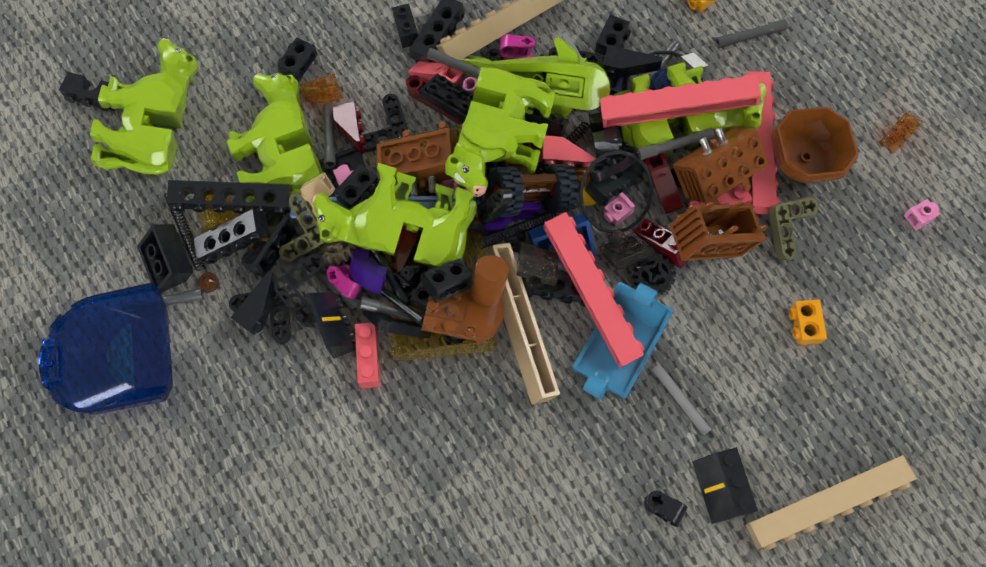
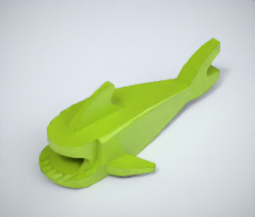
[459,37,611,117]

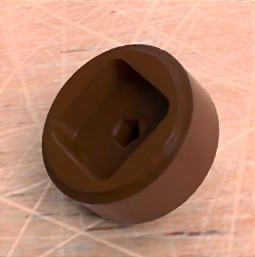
[198,272,219,293]

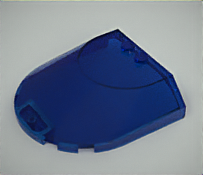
[39,283,173,414]

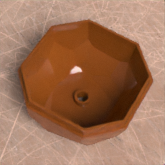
[772,107,858,183]

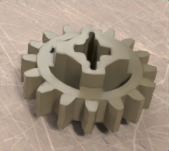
[318,241,359,265]

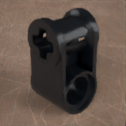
[644,491,688,527]

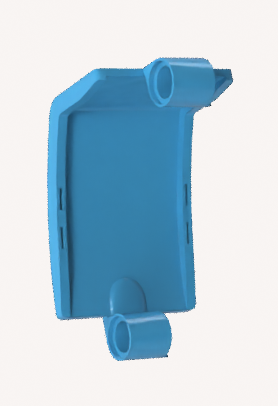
[572,282,673,400]

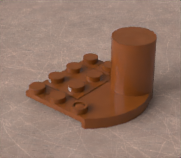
[422,255,509,344]

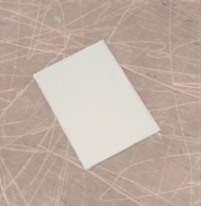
[681,53,708,68]

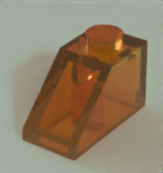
[299,74,343,104]
[879,110,924,153]

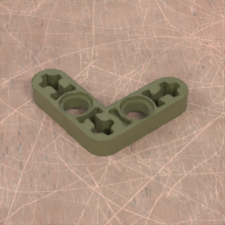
[279,192,324,262]
[769,197,818,260]

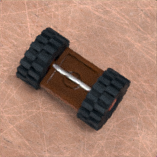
[488,164,579,217]

